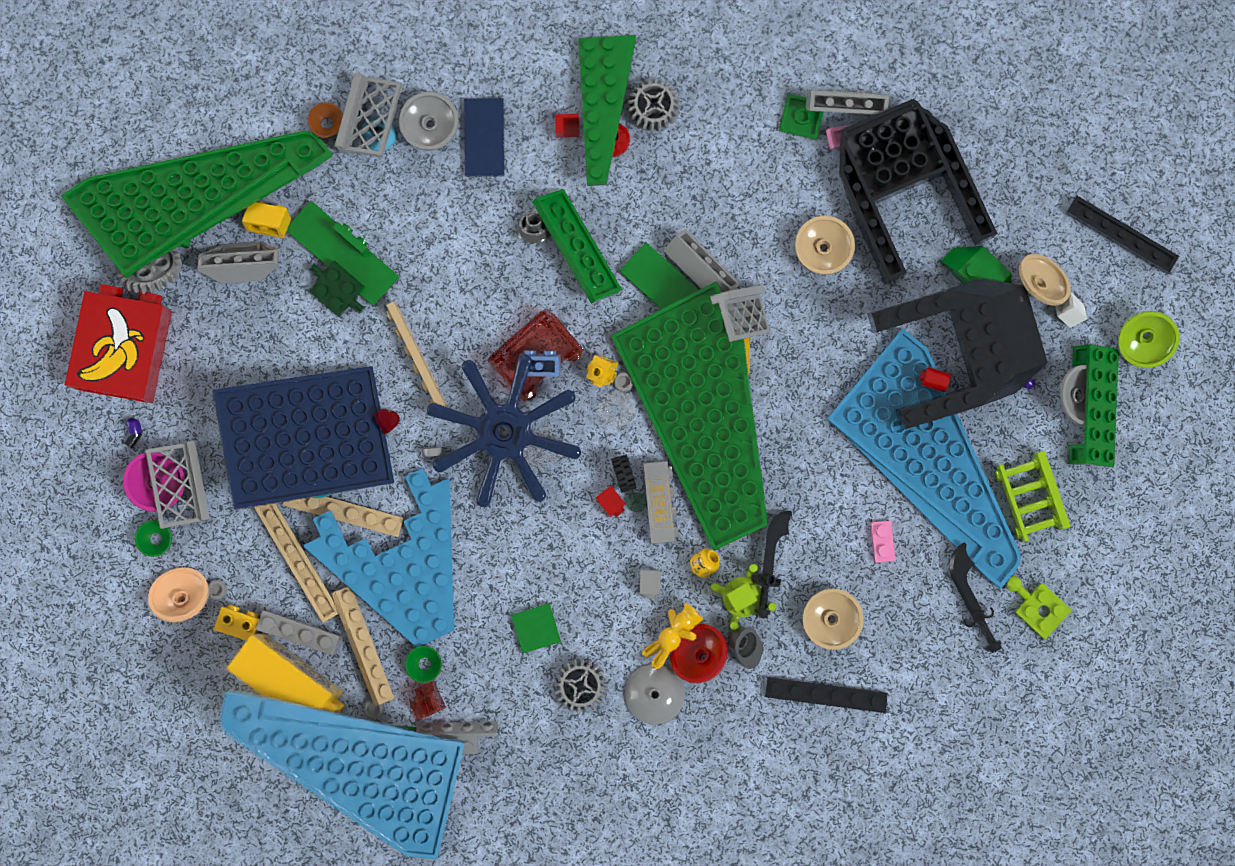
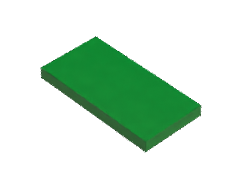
[619,242,698,309]

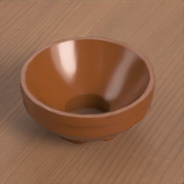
[308,102,343,138]

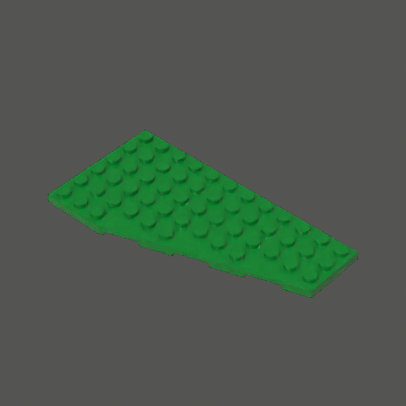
[611,281,769,551]

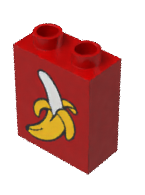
[64,284,172,404]

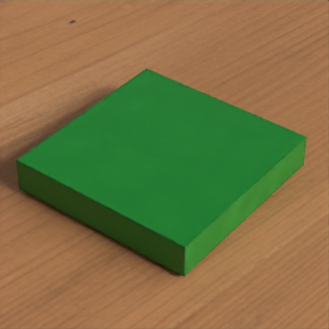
[779,93,824,141]
[511,603,561,654]

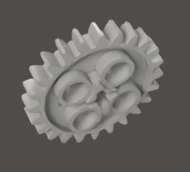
[116,248,182,294]

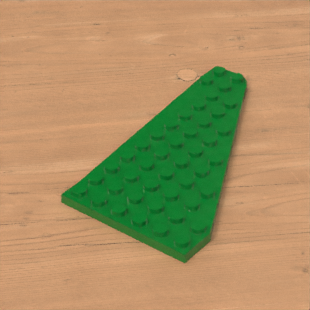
[61,131,333,279]

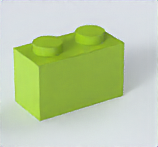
[724,582,759,612]

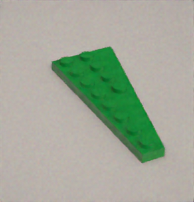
[578,35,636,186]

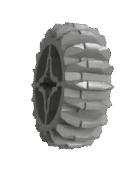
[628,78,681,132]
[553,658,608,714]

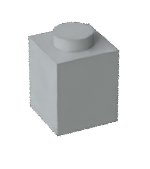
[640,570,661,599]

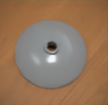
[399,92,459,151]
[1060,365,1087,425]
[625,664,685,725]

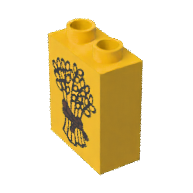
[226,634,345,714]

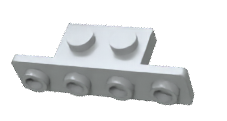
[416,721,498,754]

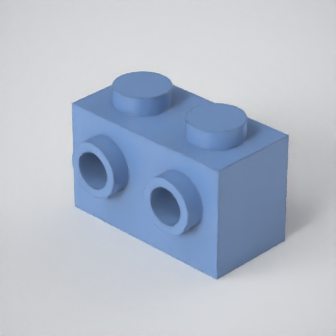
[519,350,561,377]

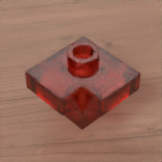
[410,680,446,721]

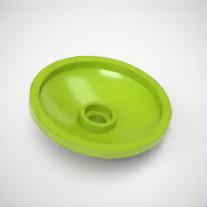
[1118,311,1180,368]

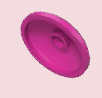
[123,452,185,512]

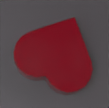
[375,409,400,434]

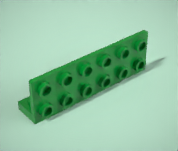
[1068,344,1119,467]

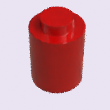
[919,366,951,393]

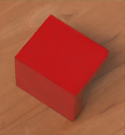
[555,113,580,138]

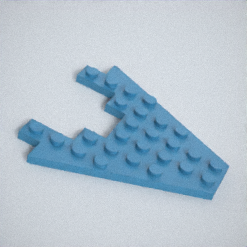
[304,468,454,647]

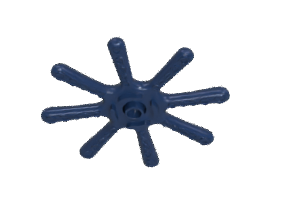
[427,354,581,507]

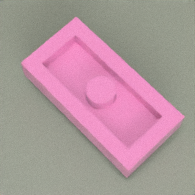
[871,521,895,563]

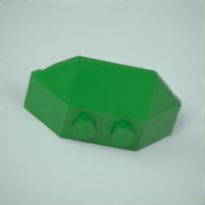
[940,246,1012,284]

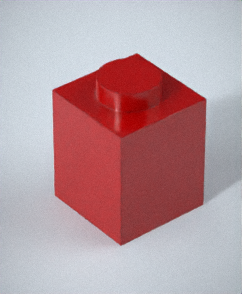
[595,486,626,518]

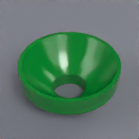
[135,520,173,557]
[405,646,442,683]

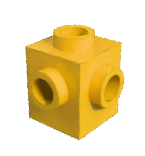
[586,355,618,387]

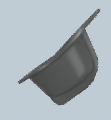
[728,627,763,669]

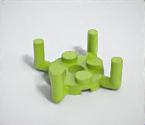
[710,564,777,630]

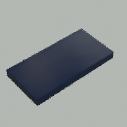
[464,98,505,177]

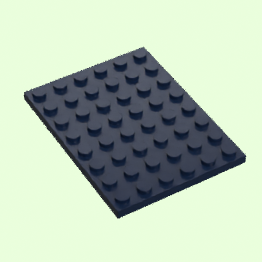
[212,366,394,510]

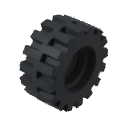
[611,454,637,493]

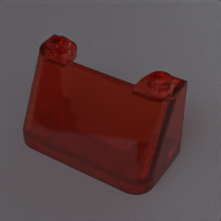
[487,309,584,403]

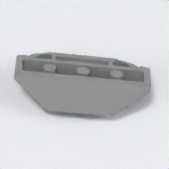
[197,242,279,284]

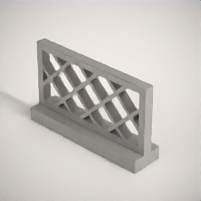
[335,73,402,158]
[711,285,770,342]
[145,441,210,529]

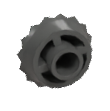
[515,211,551,244]

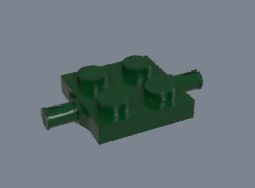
[309,261,365,317]

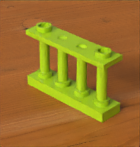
[994,450,1071,542]

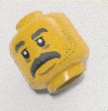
[690,548,720,578]

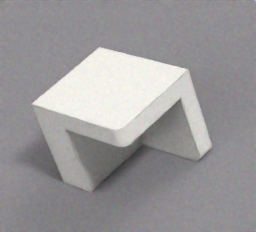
[1055,293,1087,328]

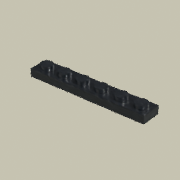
[1065,195,1179,274]
[765,677,888,713]

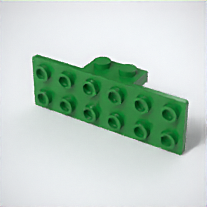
[287,201,399,306]

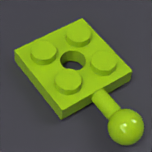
[1006,576,1072,640]

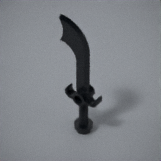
[751,511,792,619]
[949,542,1002,653]

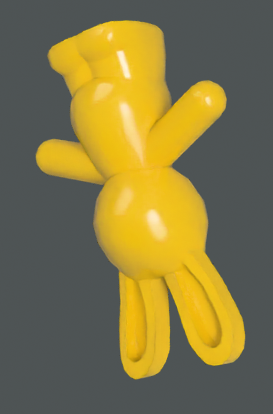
[642,602,704,669]

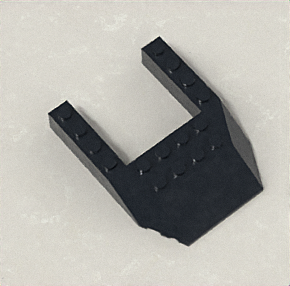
[839,98,998,285]
[867,278,1048,429]

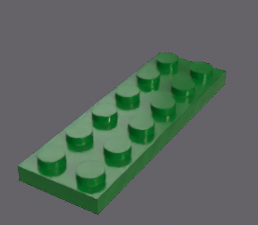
[532,189,622,304]

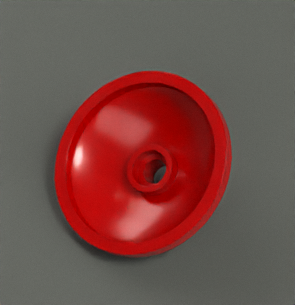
[670,624,728,684]

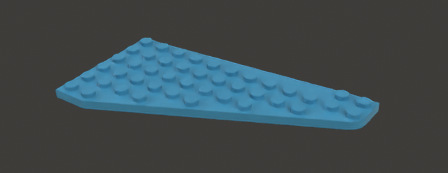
[826,328,1021,589]
[220,690,465,859]

